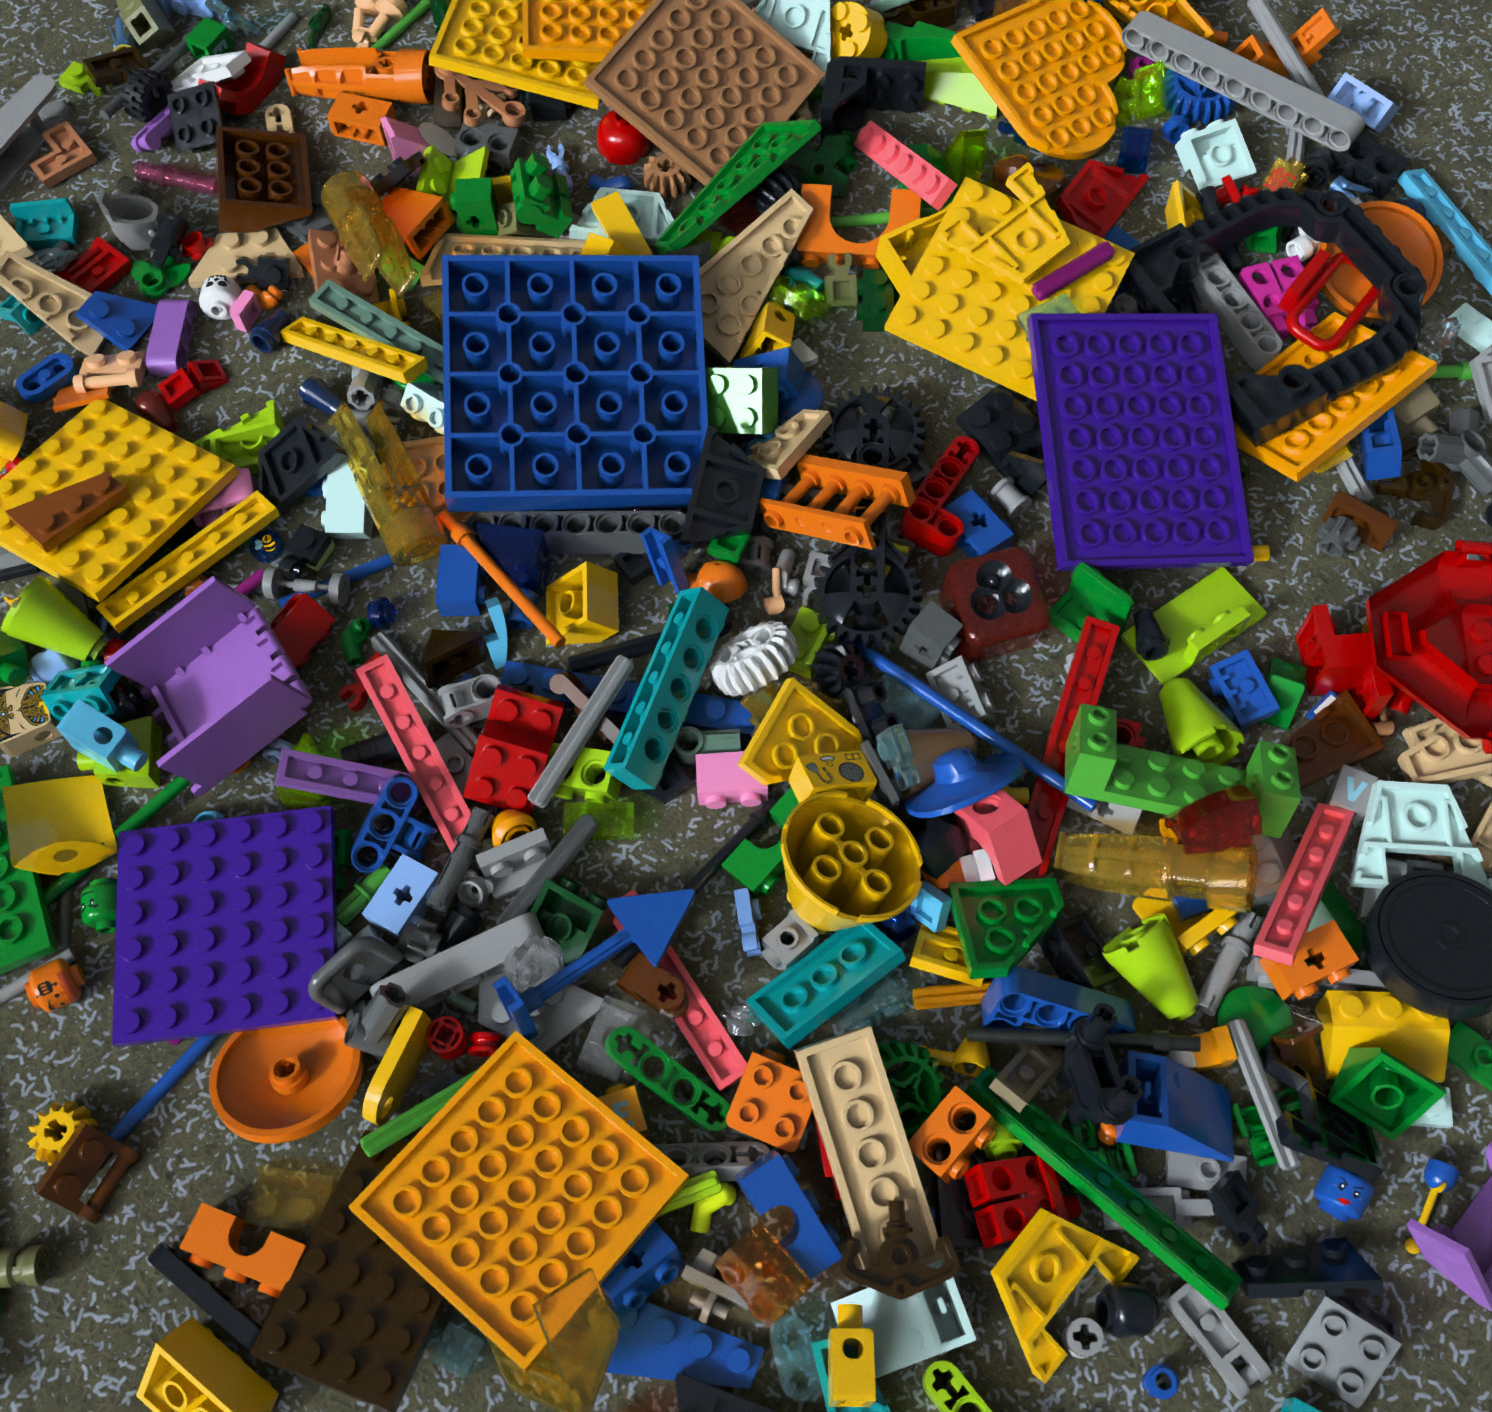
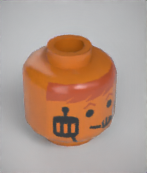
[24,958,86,1013]

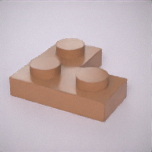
[29,120,97,189]

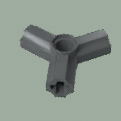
[1416,408,1492,496]

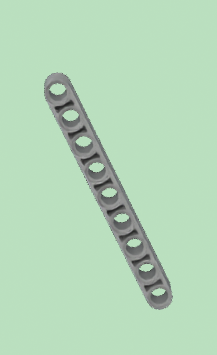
[1121,11,1365,152]

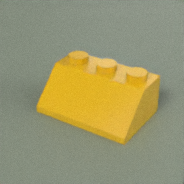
[1316,990,1450,1083]
[136,1316,279,1412]

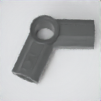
[344,982,410,1057]

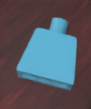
[56,699,148,773]

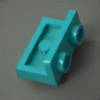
[10,198,79,249]

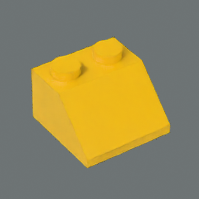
[546,561,620,646]

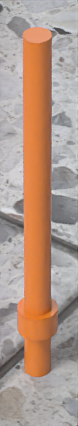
[438,510,566,648]

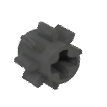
[1315,516,1361,557]
[398,918,444,964]

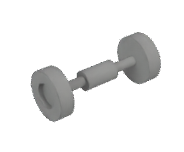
[262,566,350,606]

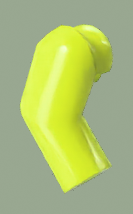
[690,1181,736,1234]

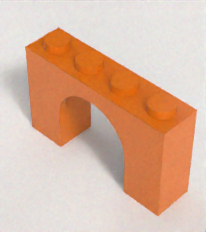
[796,183,921,269]

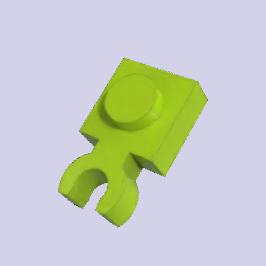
[58,61,112,97]

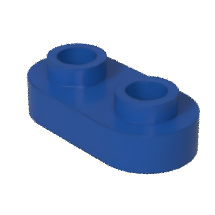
[16,353,77,403]

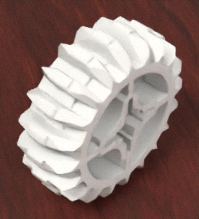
[708,621,799,697]

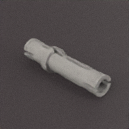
[1195,909,1262,1016]

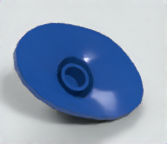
[904,747,1025,818]

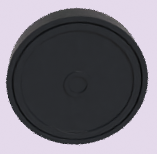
[1363,870,1492,1019]

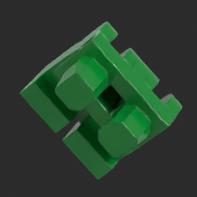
[510,153,573,238]

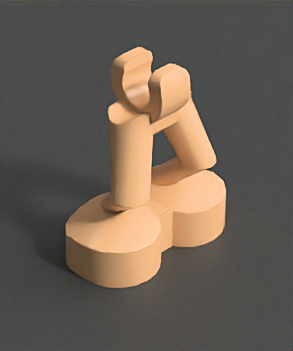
[351,0,409,47]

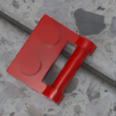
[53,237,133,294]

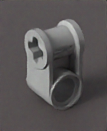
[435,674,501,729]

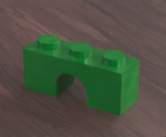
[721,787,799,899]

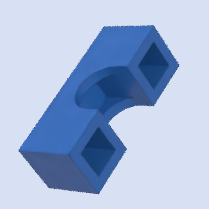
[734,1150,841,1285]

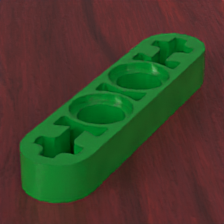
[605,1026,730,1132]

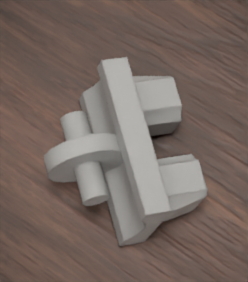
[681,1248,755,1324]

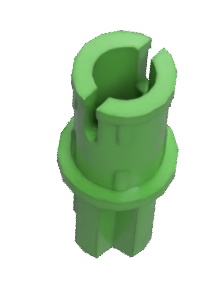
[337,864,391,926]

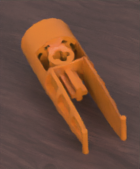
[284,47,436,105]

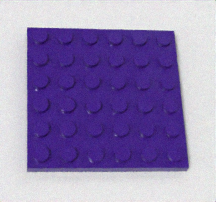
[112,805,339,1047]

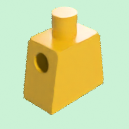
[738,301,795,359]
[828,1304,876,1407]

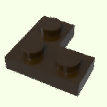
[82,46,150,88]

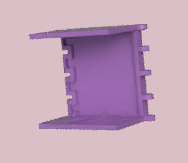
[104,576,313,797]

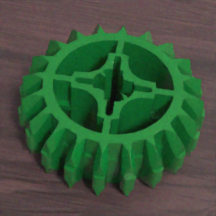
[877,1039,949,1141]

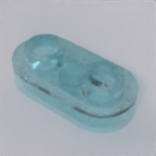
[770,1315,820,1402]

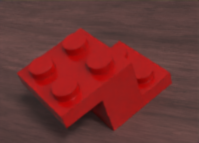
[1295,604,1395,723]
[463,684,565,816]

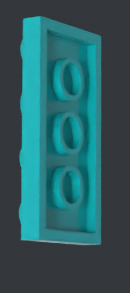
[745,923,906,1050]

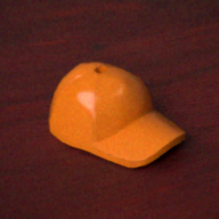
[685,560,748,603]

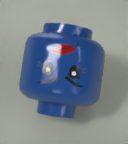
[1313,1164,1375,1224]

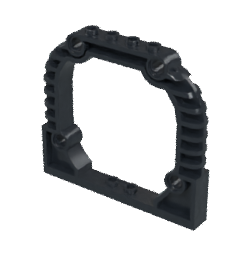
[1121,187,1427,447]

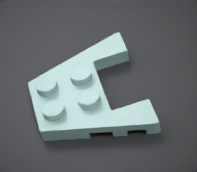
[754,0,831,89]
[1350,780,1492,890]

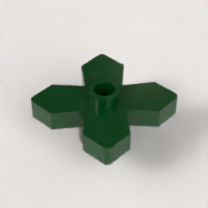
[788,133,849,197]

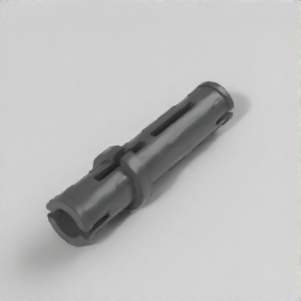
[426,807,494,913]

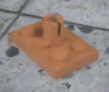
[308,229,380,304]

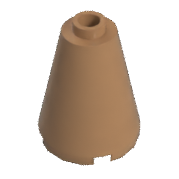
[878,727,979,799]

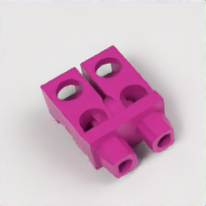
[1237,255,1320,340]

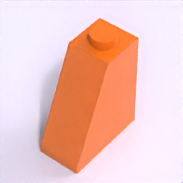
[377,186,456,260]

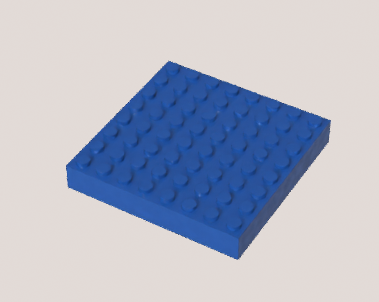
[442,255,708,512]

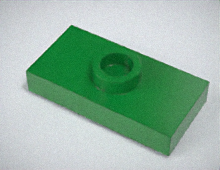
[1447,1020,1492,1092]

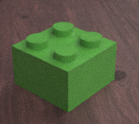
[705,366,778,434]

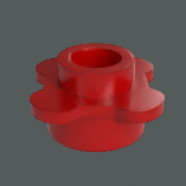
[182,231,214,261]

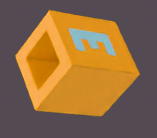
[598,1084,650,1138]

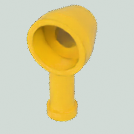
[920,1037,990,1077]

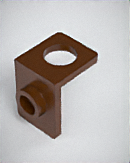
[1270,1020,1324,1076]

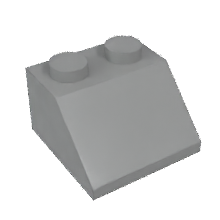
[1224,827,1297,910]

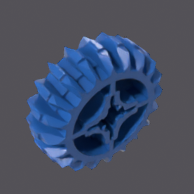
[1160,68,1236,127]

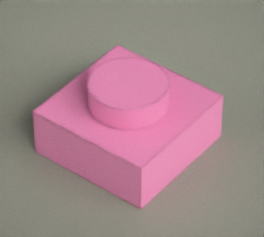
[229,289,263,333]

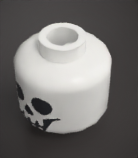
[199,275,242,320]

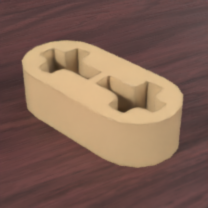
[265,104,296,133]

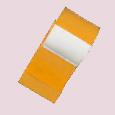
[1158,1025,1237,1073]

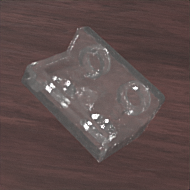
[504,932,564,993]

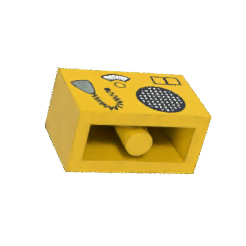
[788,750,878,803]

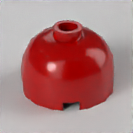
[596,110,653,165]

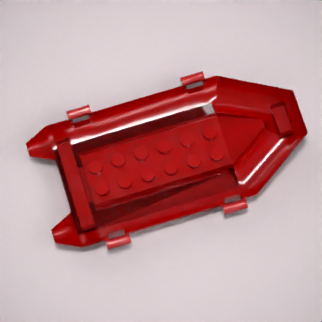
[1365,540,1492,754]

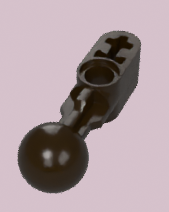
[866,0,960,28]

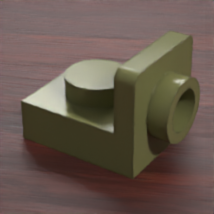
[496,201,544,237]

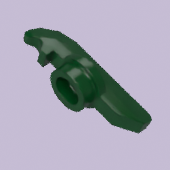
[307,3,332,49]

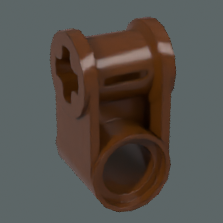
[616,953,689,1019]

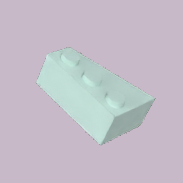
[321,437,381,539]

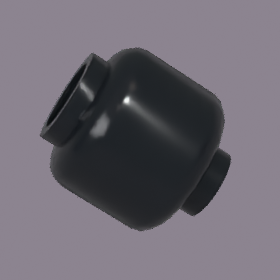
[105,684,149,724]
[1095,1281,1160,1338]

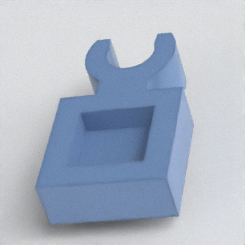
[734,888,763,957]

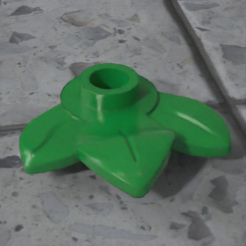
[131,256,191,299]

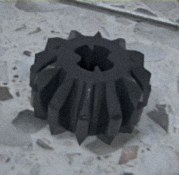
[753,168,802,215]
[810,641,868,700]

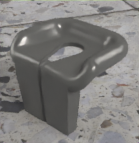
[308,925,404,1014]

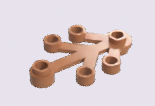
[434,67,525,128]

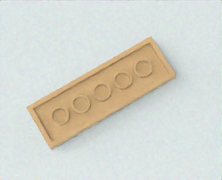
[794,1025,943,1269]

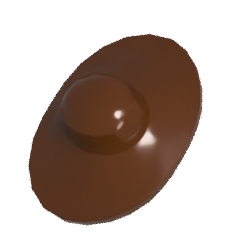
[984,154,1065,202]

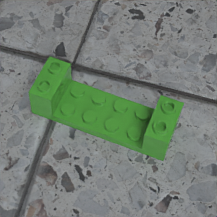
[1064,703,1301,839]

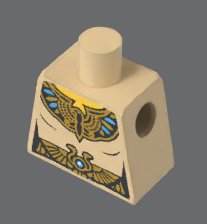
[0,682,63,758]

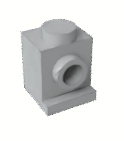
[761,909,819,970]

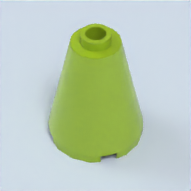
[1,576,107,662]
[1159,677,1244,766]
[1102,913,1199,1021]

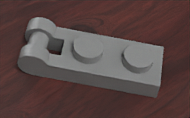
[1163,1282,1272,1400]

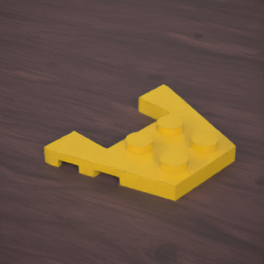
[936,162,1071,285]
[990,1208,1140,1384]

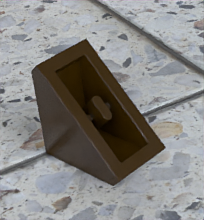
[422,629,486,689]

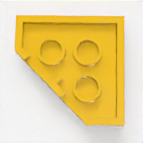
[737,677,864,785]

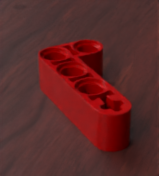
[899,436,980,557]

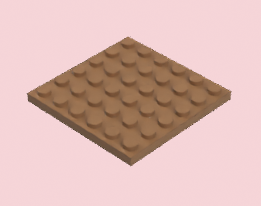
[584,0,826,186]

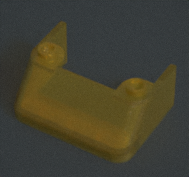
[487,1268,620,1412]

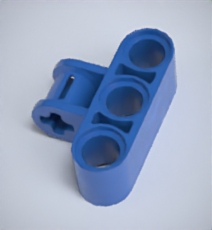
[350,773,438,873]

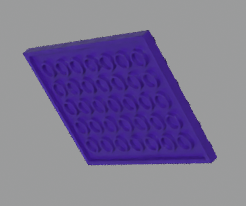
[1027,313,1254,571]

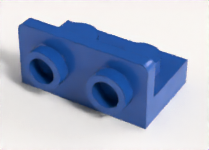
[1206,649,1280,734]

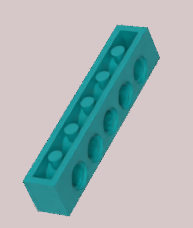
[603,587,729,790]

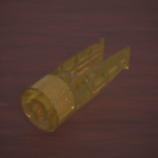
[321,170,418,297]
[328,400,449,566]
[1053,832,1257,913]

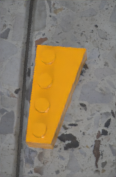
[1102,0,1216,44]

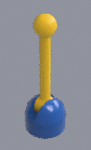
[1405,1158,1460,1254]

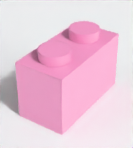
[695,751,768,809]

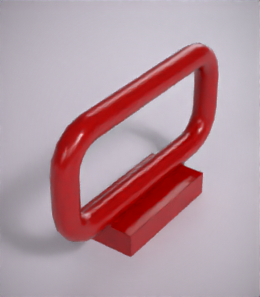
[1277,248,1380,352]

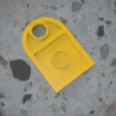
[362,1005,433,1126]

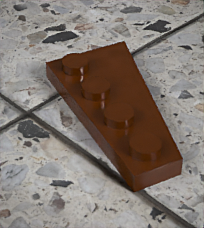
[1283,689,1385,790]

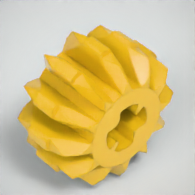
[27,1100,98,1166]

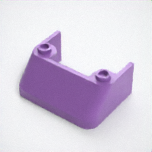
[1406,1109,1492,1312]

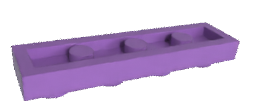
[274,748,420,812]

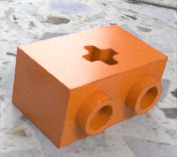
[327,92,398,146]
[1259,920,1359,1001]

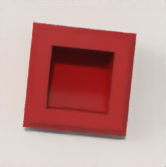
[186,359,230,397]

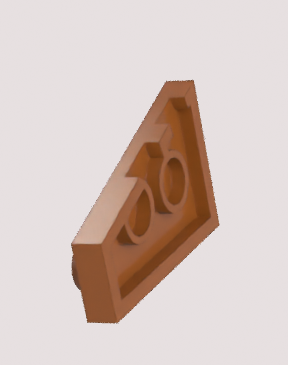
[5,472,130,553]

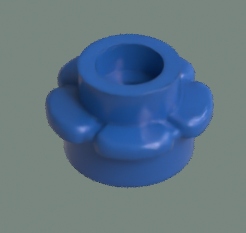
[1162,115,1190,144]

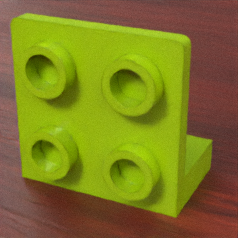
[416,145,490,210]

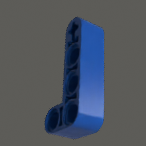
[981,966,1137,1049]

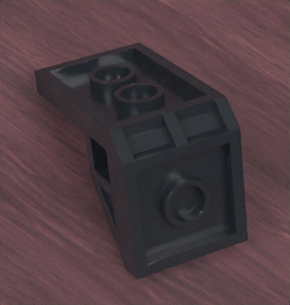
[821,56,927,142]
[955,384,1047,497]

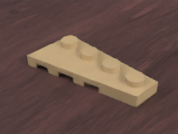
[0,249,106,357]

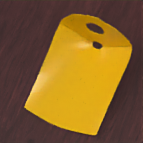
[2,775,117,876]

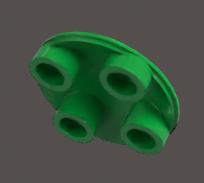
[1215,985,1293,1060]

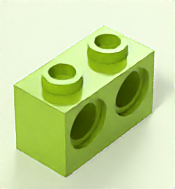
[545,742,622,805]

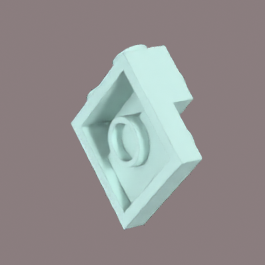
[1175,118,1257,194]
[400,382,444,435]

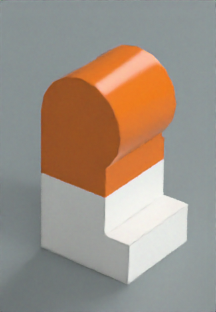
[922,849,996,895]

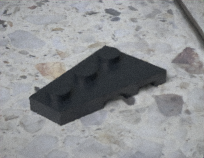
[932,1127,1015,1250]
[1231,1237,1384,1299]

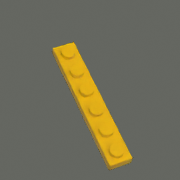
[280,316,429,384]
[96,490,280,633]

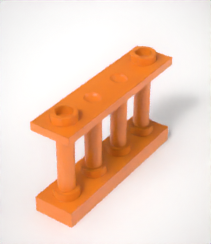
[758,454,916,550]

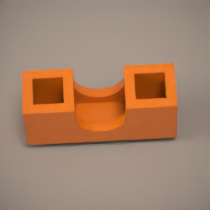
[179,1202,307,1299]

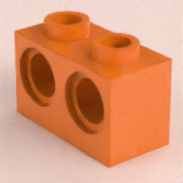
[908,1085,997,1184]

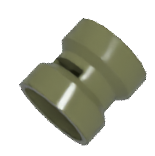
[0,1244,50,1288]

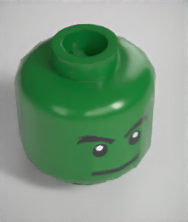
[80,878,117,934]

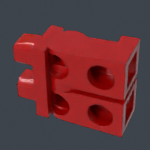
[963,1155,1082,1249]

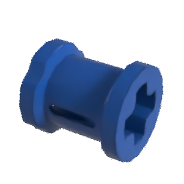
[505,588,537,630]

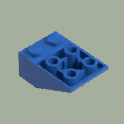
[1116,1050,1234,1162]

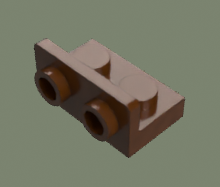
[1322,490,1399,553]

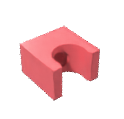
[953,789,1042,886]

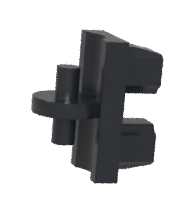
[842,678,901,747]

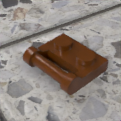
[34,1120,142,1224]

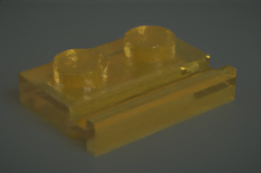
[244,1166,336,1234]

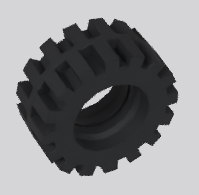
[121,67,174,124]

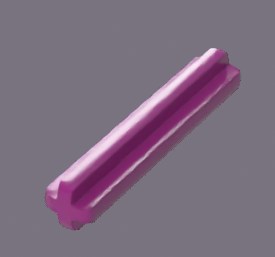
[1031,241,1115,301]

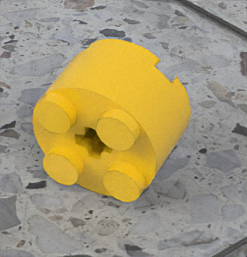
[831,2,888,59]

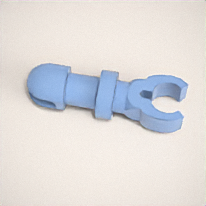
[546,143,573,193]

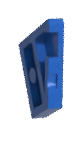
[76,291,157,351]

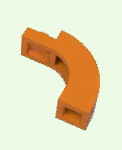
[1233,8,1341,77]

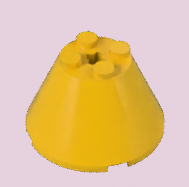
[781,791,923,934]

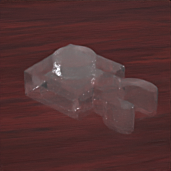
[1417,317,1462,365]

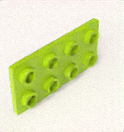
[1121,567,1267,685]

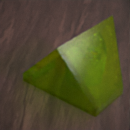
[941,129,988,192]

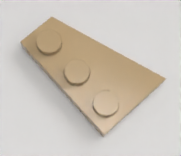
[747,409,833,480]

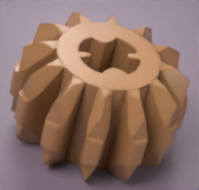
[643,151,692,201]

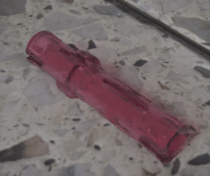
[134,160,218,197]

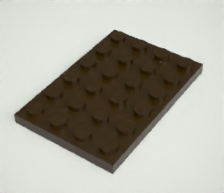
[249,1129,448,1412]

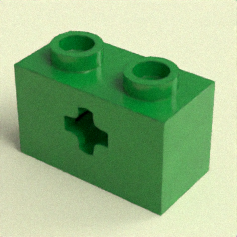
[450,177,499,236]

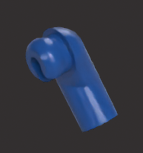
[588,174,633,191]

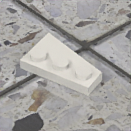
[170,50,252,93]

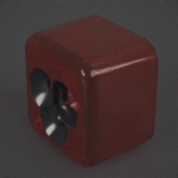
[938,547,1050,662]

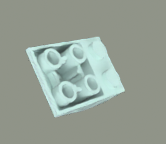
[830,1259,977,1379]

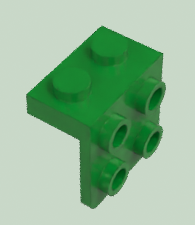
[1045,562,1134,643]

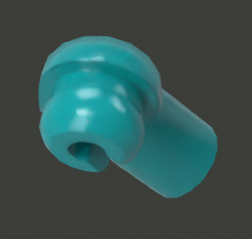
[780,266,825,294]

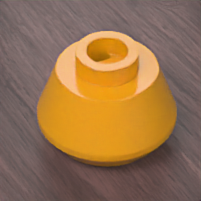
[490,809,537,847]

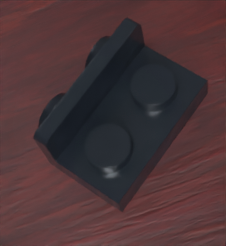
[1038,912,1123,990]

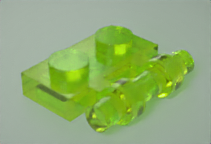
[1114,60,1166,128]

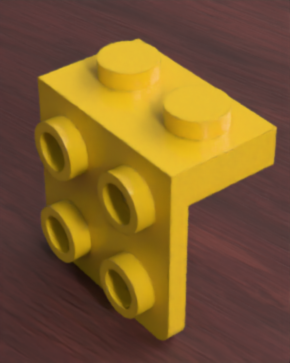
[1132,880,1243,957]

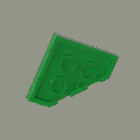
[947,878,1064,979]

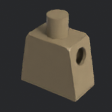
[1393,381,1440,439]

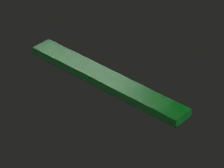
[965,1065,1243,1311]

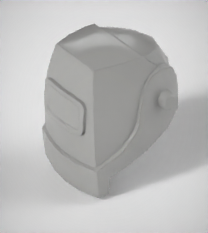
[98,189,163,251]

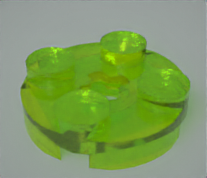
[769,276,831,321]

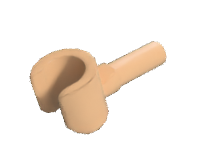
[763,568,785,615]

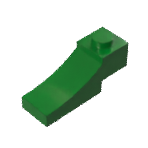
[881,21,961,61]

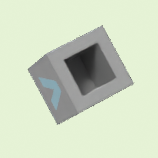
[1325,764,1378,825]

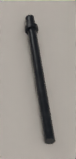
[612,798,778,970]

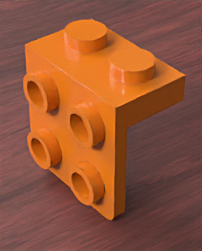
[726,1048,813,1152]

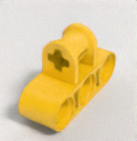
[0,401,28,472]

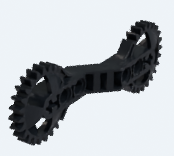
[812,385,926,650]

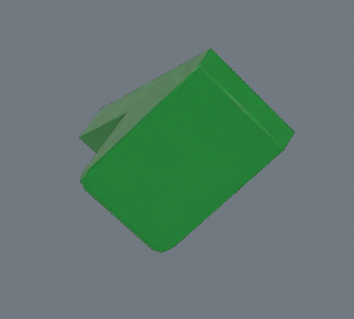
[1260,657,1307,730]

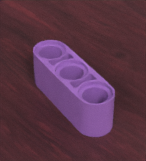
[146,299,197,376]

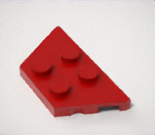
[1056,159,1150,238]

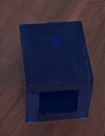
[1116,126,1153,175]

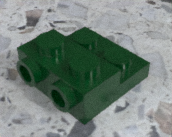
[856,269,900,332]
[530,877,615,970]

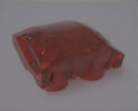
[1165,784,1262,855]

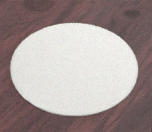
[419,122,456,156]

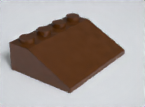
[216,126,312,233]

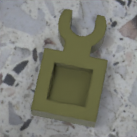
[824,253,858,308]

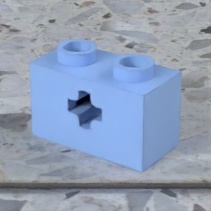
[1327,72,1400,134]
[362,854,440,941]

